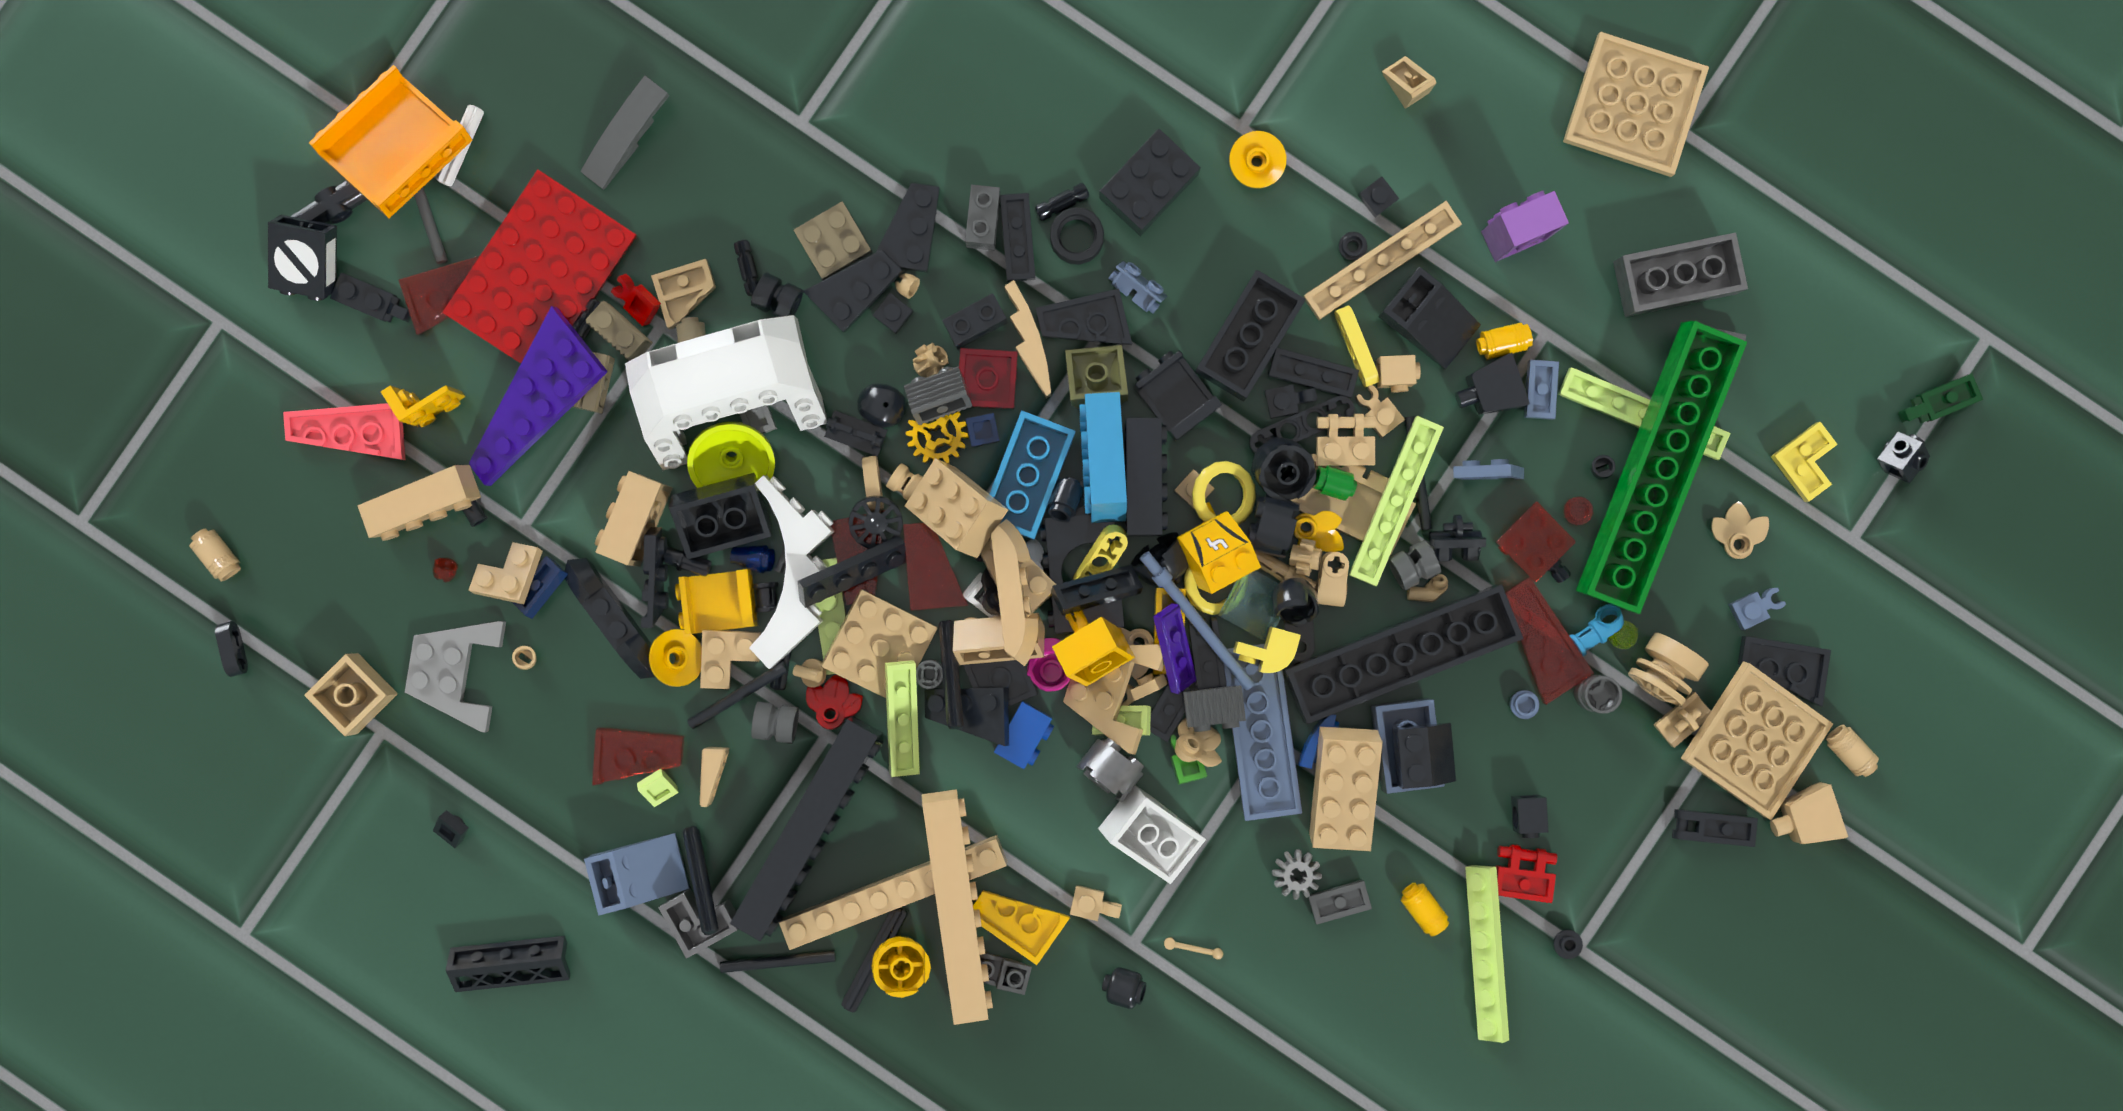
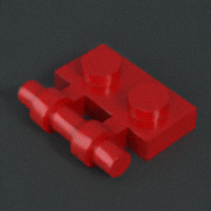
[1496,844,1557,903]

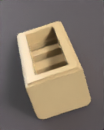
[700,747,729,807]

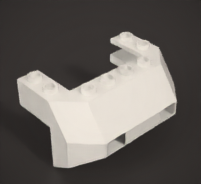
[625,315,827,470]

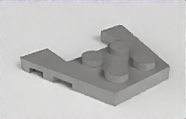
[405,621,506,732]

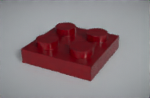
[959,348,1018,410]

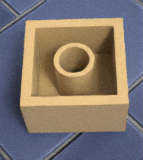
[304,653,398,736]

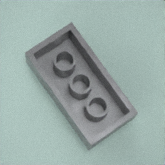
[1613,233,1748,317]

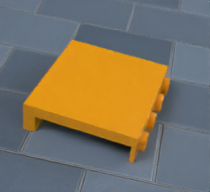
[309,65,473,218]

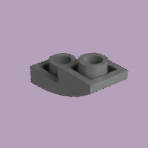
[980,952,1032,995]

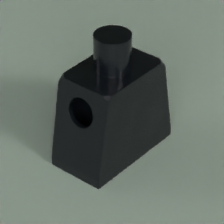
[1455,353,1530,415]

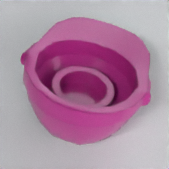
[1027,638,1070,692]

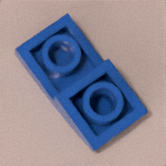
[1298,714,1339,769]

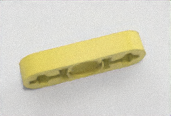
[1335,305,1379,387]
[1072,525,1128,580]

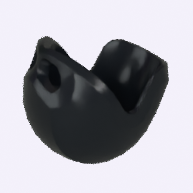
[857,384,906,428]
[1272,578,1319,625]

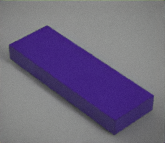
[1153,603,1197,694]

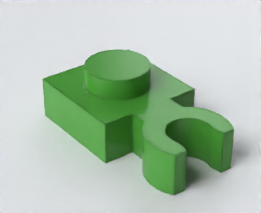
[1169,734,1207,785]

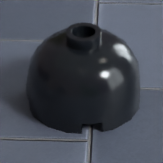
[1131,532,1188,587]

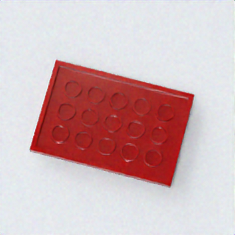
[442,170,637,363]

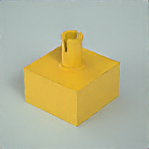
[1052,610,1135,687]

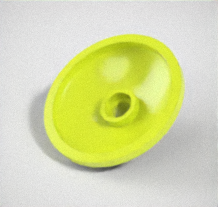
[687,422,775,488]

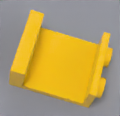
[675,569,758,634]

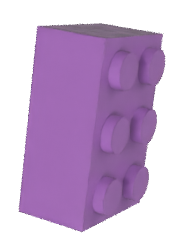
[1481,191,1569,262]

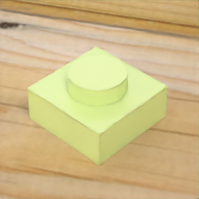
[637,769,679,807]

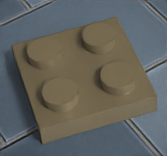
[794,201,872,280]

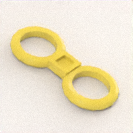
[1184,461,1256,615]

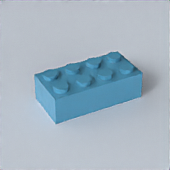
[1079,392,1127,523]
[990,410,1076,540]

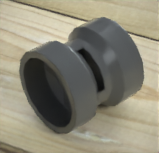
[916,659,943,689]

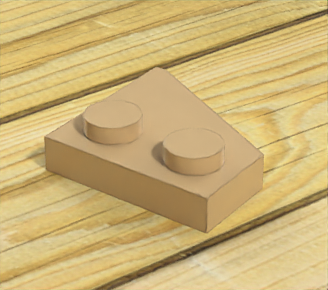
[651,259,716,329]

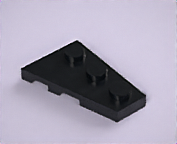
[1036,289,1132,345]
[1738,636,1831,707]

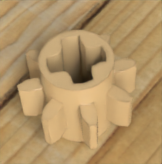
[913,343,949,377]
[1289,538,1322,576]

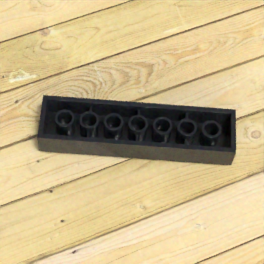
[1283,585,1524,724]
[730,716,884,941]

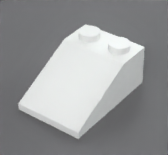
[1098,785,1206,884]

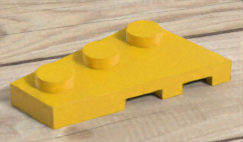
[973,890,1070,965]

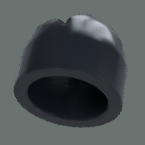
[1591,455,1616,480]

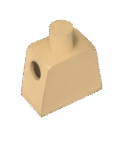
[1770,782,1848,844]

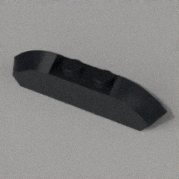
[564,558,655,679]

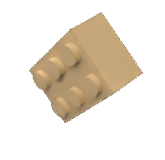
[905,458,1008,558]
[595,471,672,567]

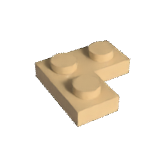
[469,542,543,604]
[700,630,761,689]

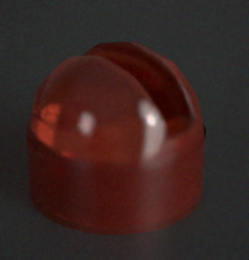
[433,558,458,583]

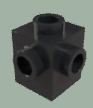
[1877,432,1930,484]

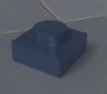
[966,413,1000,447]

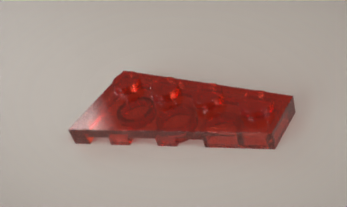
[1505,577,1594,705]

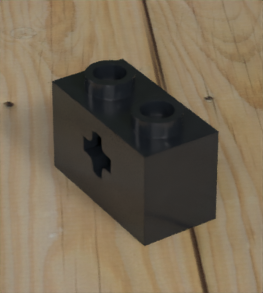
[942,293,1007,350]

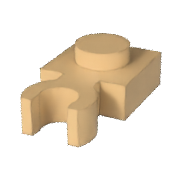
[1355,385,1405,438]

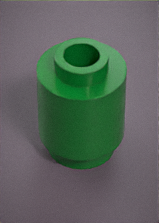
[1312,466,1357,501]

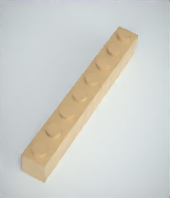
[922,789,993,1025]
[779,835,1008,950]

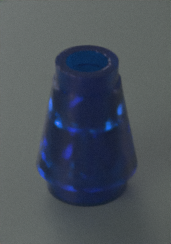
[730,545,775,574]

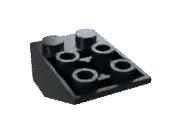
[1378,267,1481,370]

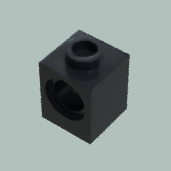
[1511,795,1548,838]

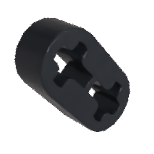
[215,621,248,677]

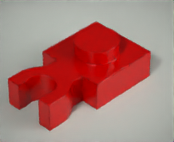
[610,274,661,326]

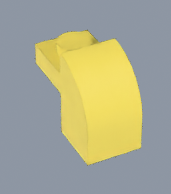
[1233,627,1301,673]

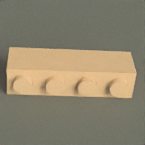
[357,465,481,541]

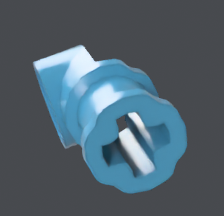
[1567,604,1624,657]

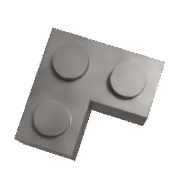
[658,888,738,959]

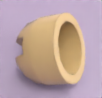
[895,273,920,299]
[512,646,537,670]

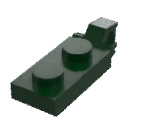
[1897,373,1983,423]

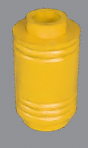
[1476,322,1533,360]
[1401,883,1449,936]

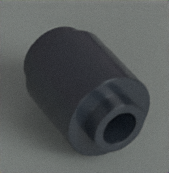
[1048,477,1084,522]

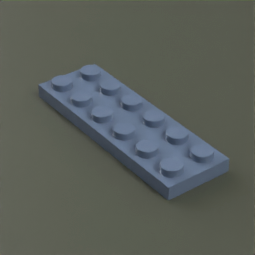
[1223,644,1302,821]

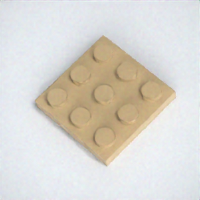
[821,589,938,698]

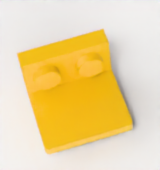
[381,385,465,427]

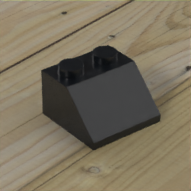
[1392,723,1456,789]

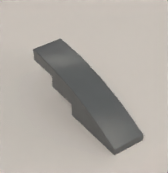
[580,76,670,190]

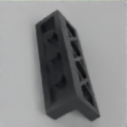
[446,936,570,992]

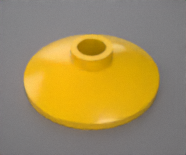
[1229,131,1287,188]
[649,629,702,687]

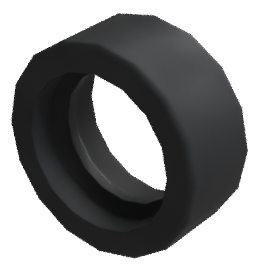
[1050,207,1104,265]

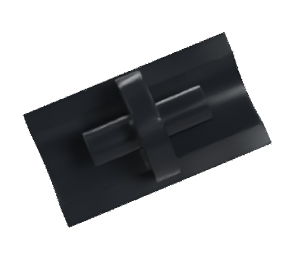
[1429,514,1486,562]

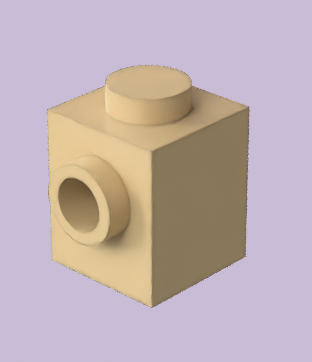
[1376,355,1421,393]

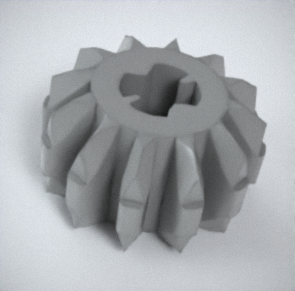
[1272,849,1322,900]

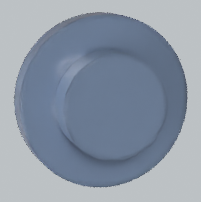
[1510,690,1539,719]

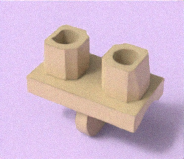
[1653,692,1711,748]

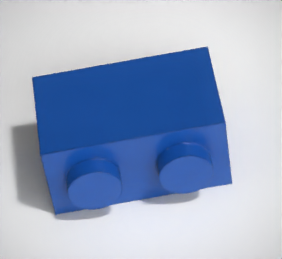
[994,701,1054,769]

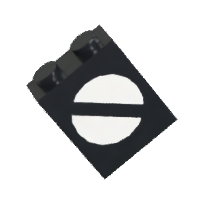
[268,215,337,301]

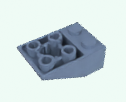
[584,833,690,916]

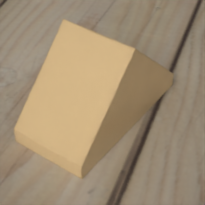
[1382,56,1436,109]

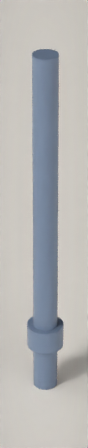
[1140,551,1255,690]

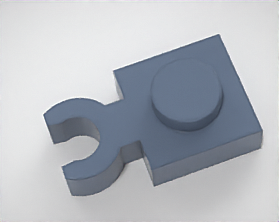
[1728,588,1786,630]

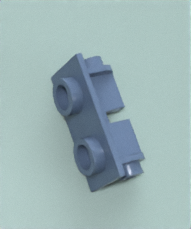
[1108,261,1167,314]

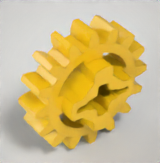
[906,412,968,464]

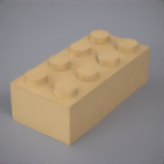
[1309,727,1382,851]

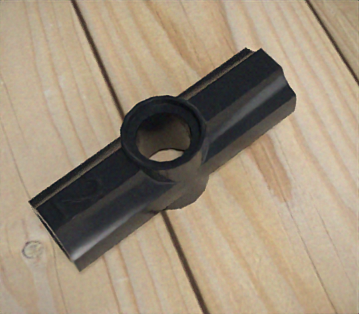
[291,180,368,224]

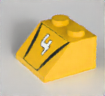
[1177,511,1261,594]

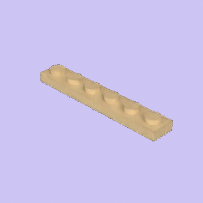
[1303,201,1462,321]

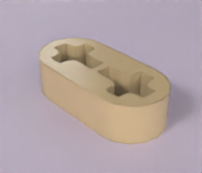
[862,455,884,511]

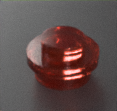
[1563,497,1593,525]

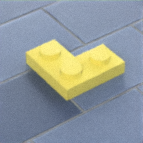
[1770,422,1838,502]

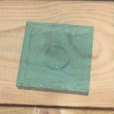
[1218,570,1281,642]

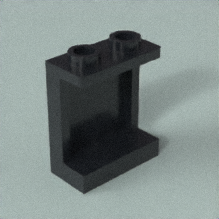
[1134,350,1222,442]

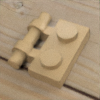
[1316,414,1376,466]

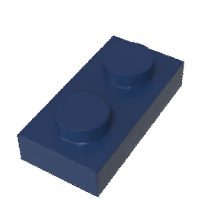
[512,556,568,619]

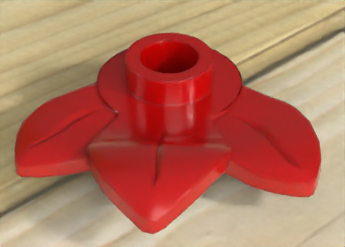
[806,674,863,730]

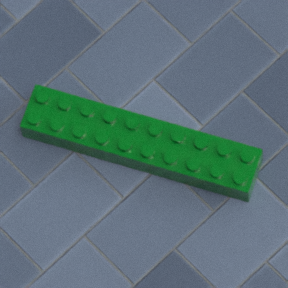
[1576,321,1747,614]

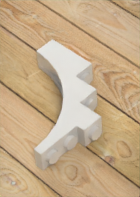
[749,475,835,669]

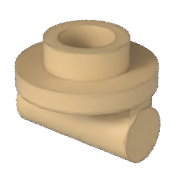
[793,659,826,687]

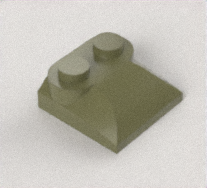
[1065,345,1128,409]

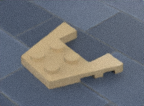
[1063,644,1164,755]

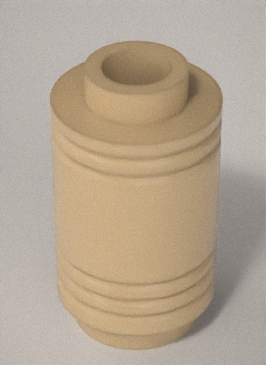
[189,528,241,582]
[1826,725,1879,777]

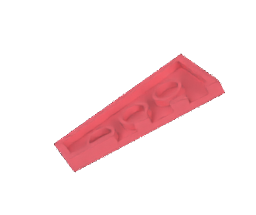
[283,403,406,460]

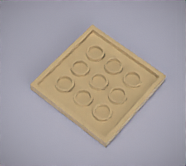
[1563,32,1709,177]
[1681,662,1833,820]

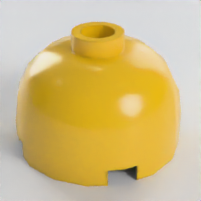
[871,936,931,998]

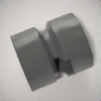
[1388,540,1441,591]
[1574,675,1622,713]
[751,702,799,744]

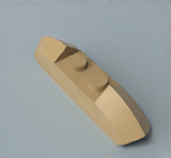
[991,519,1038,666]

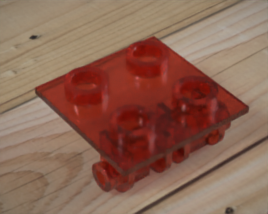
[1496,501,1576,582]

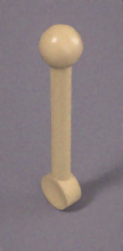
[1164,937,1223,959]

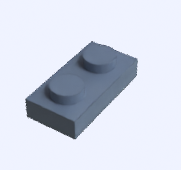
[1524,360,1559,420]

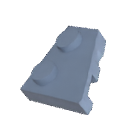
[1453,459,1524,480]

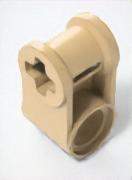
[1315,552,1349,607]

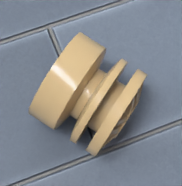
[1628,633,1709,707]

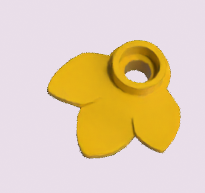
[1294,511,1344,552]

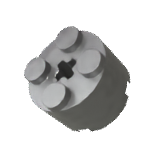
[1076,738,1144,802]

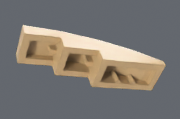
[1004,281,1051,399]

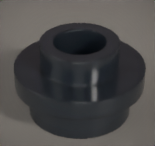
[1338,232,1367,261]
[1553,930,1583,959]

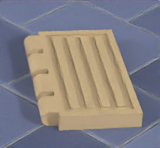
[1291,454,1416,555]

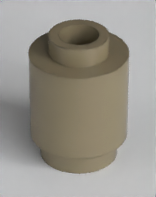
[676,317,706,343]

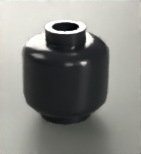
[1102,967,1147,1009]

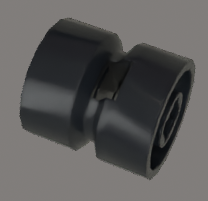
[751,272,804,317]

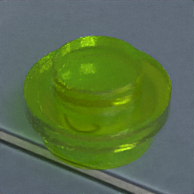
[1609,621,1638,649]

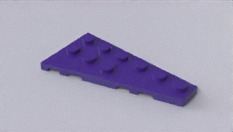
[469,306,608,486]

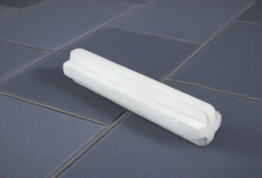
[436,105,484,186]

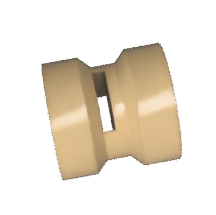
[886,463,923,501]

